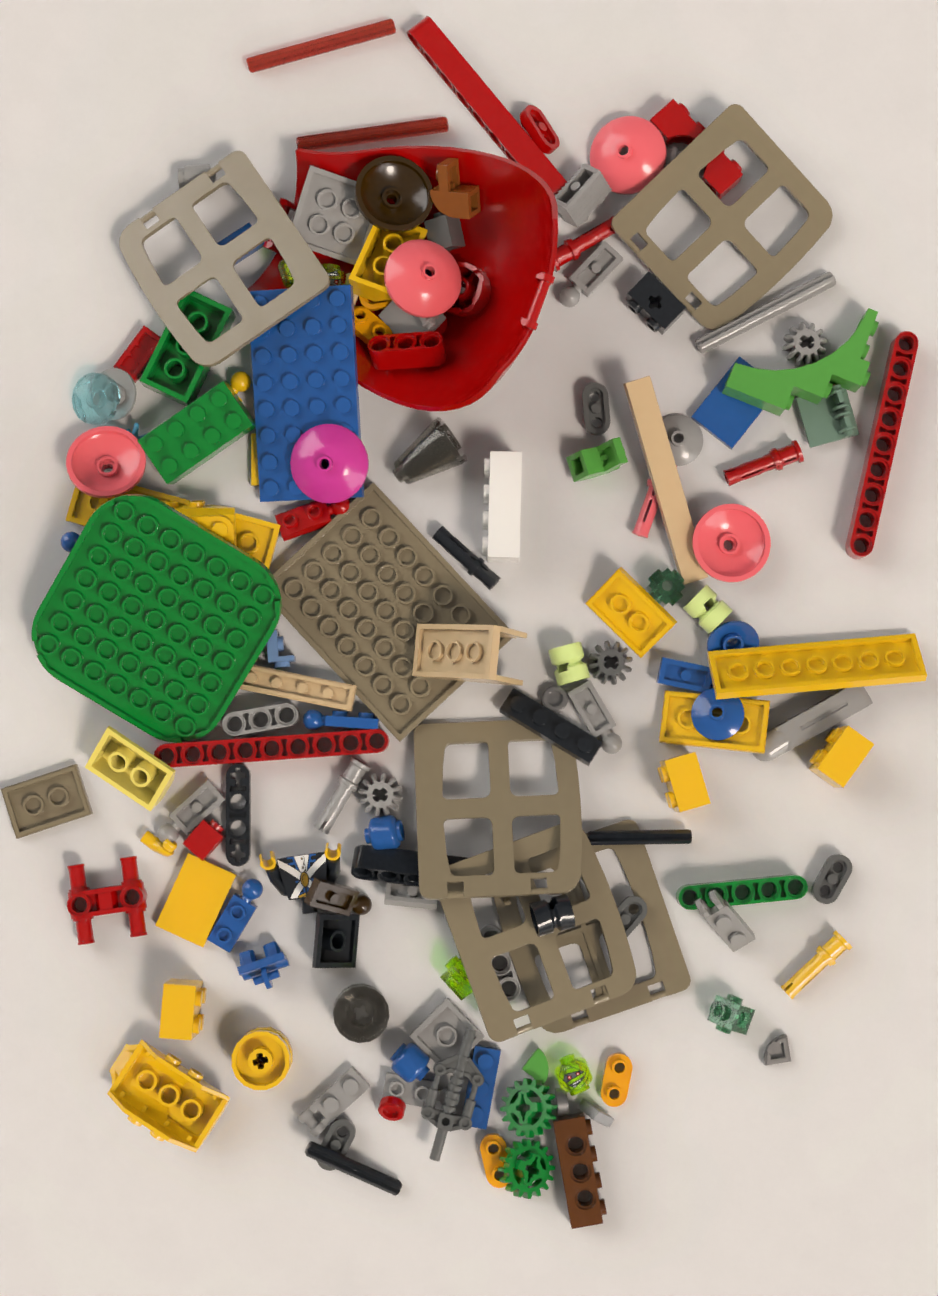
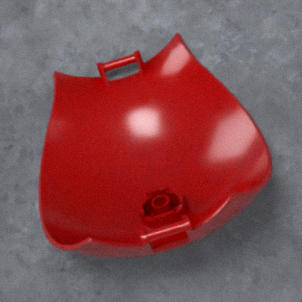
[248,146,558,411]

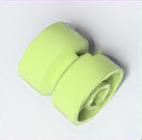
[683,585,733,634]
[548,642,590,686]

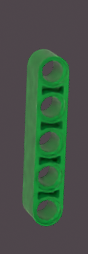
[676,874,808,910]

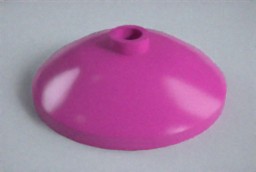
[290,424,369,503]

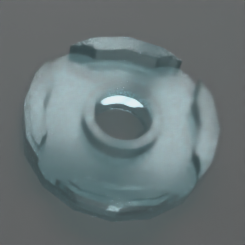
[72,372,120,425]

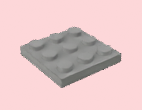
[292,165,373,265]

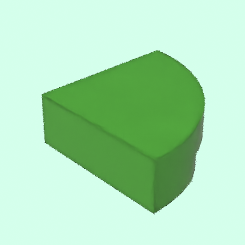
[522,1047,549,1085]

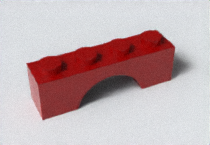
[650,99,743,199]

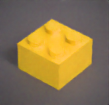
[809,725,874,788]
[657,752,711,812]
[159,978,207,1040]

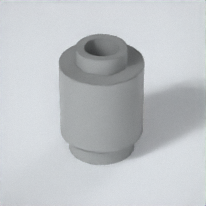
[178,164,217,188]

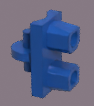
[237,942,290,989]

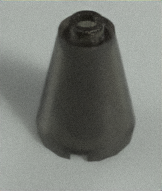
[393,417,468,484]

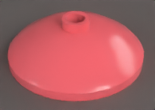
[590,116,667,195]
[384,239,462,318]
[66,426,146,498]
[692,504,771,583]

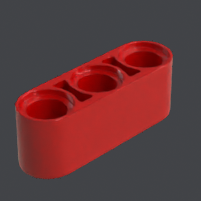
[367,331,447,370]

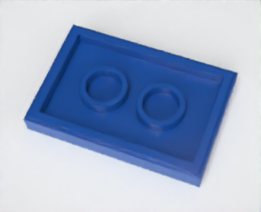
[691,356,763,450]

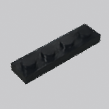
[499,688,603,766]

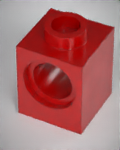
[182,819,226,861]

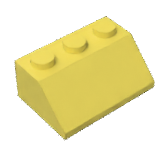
[85,726,176,811]

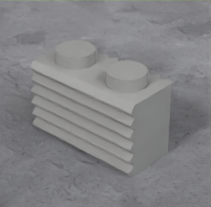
[555,164,612,228]

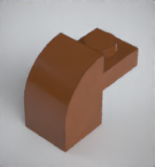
[430,158,481,219]

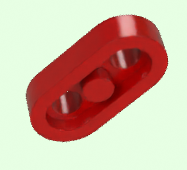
[520,105,560,154]

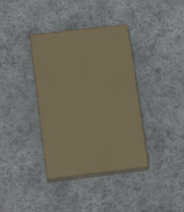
[1,764,93,839]

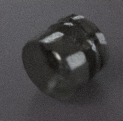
[333,983,390,1043]

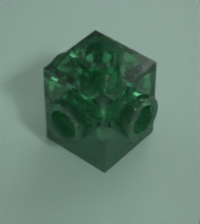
[646,568,685,607]
[707,993,755,1035]

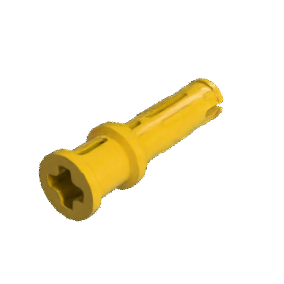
[781,930,852,999]

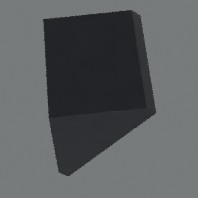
[312,911,360,968]

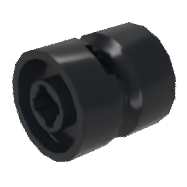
[529,894,575,937]

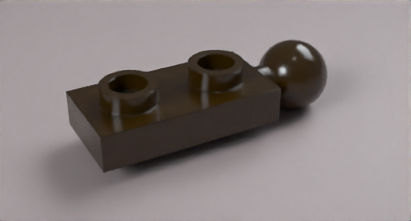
[304,877,372,916]

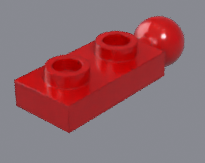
[275,499,350,542]

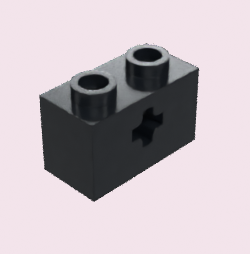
[625,272,686,335]

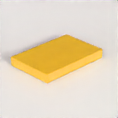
[585,567,677,658]
[155,853,237,947]

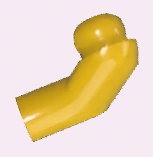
[140,831,177,857]

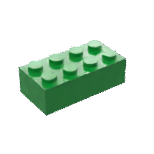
[140,291,236,406]
[138,381,256,485]

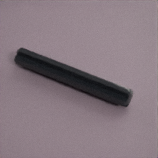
[587,829,692,845]
[305,1141,402,1196]

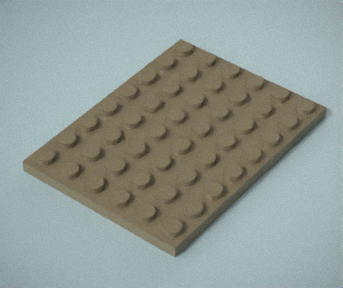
[273,482,512,742]

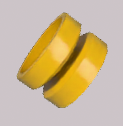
[232,1027,293,1090]

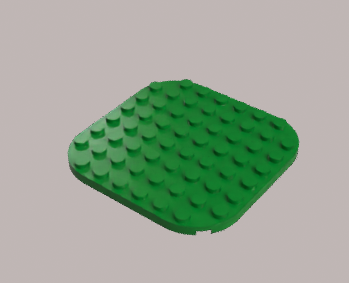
[32,494,282,743]

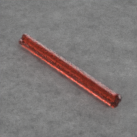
[247,19,396,73]
[296,117,449,150]

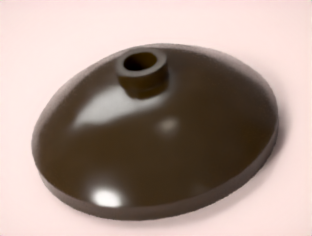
[355,156,433,233]

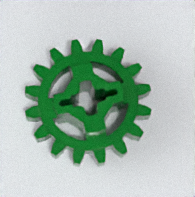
[500,1078,558,1138]
[498,1139,555,1199]

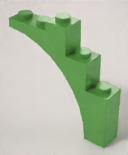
[722,308,879,416]

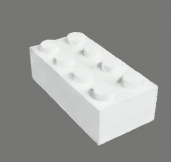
[482,451,522,563]

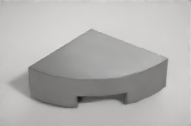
[763,1034,791,1066]
[578,1099,614,1127]

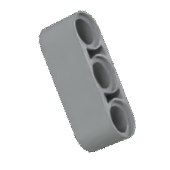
[222,703,300,736]
[480,925,521,1001]

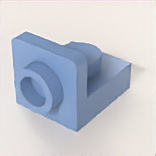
[267,630,296,668]

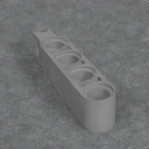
[753,687,873,761]

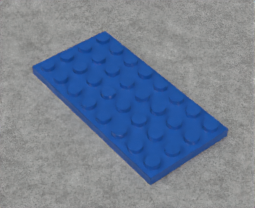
[249,285,364,502]

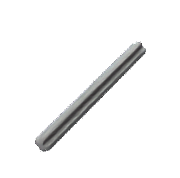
[695,272,836,353]

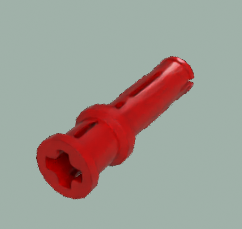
[554,216,615,272]
[723,440,804,486]

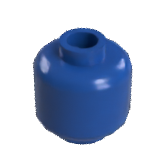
[364,815,405,850]
[390,1043,430,1083]

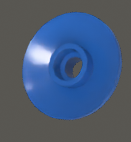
[707,621,759,651]
[691,688,744,740]

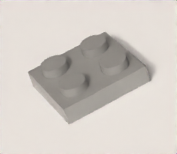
[409,998,484,1075]

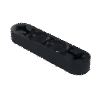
[226,764,251,867]

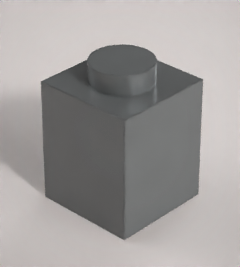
[424,212,466,251]

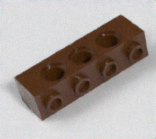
[552,1112,607,1229]

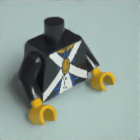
[259,843,341,914]

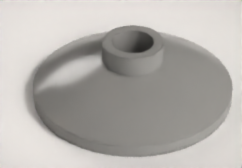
[91,368,137,421]
[663,414,703,466]

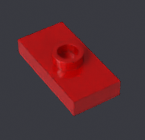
[113,326,161,383]

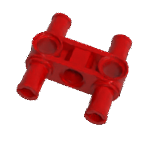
[67,856,147,945]

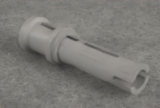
[314,756,371,834]

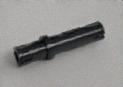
[432,526,501,590]

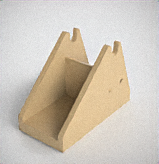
[412,624,527,686]

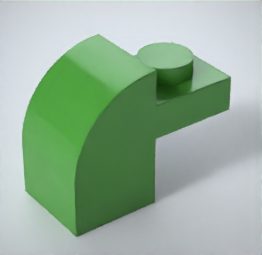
[566,437,628,482]

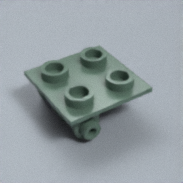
[796,384,859,448]

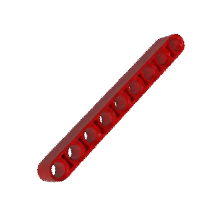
[407,16,567,195]
[845,331,918,559]
[154,729,390,768]

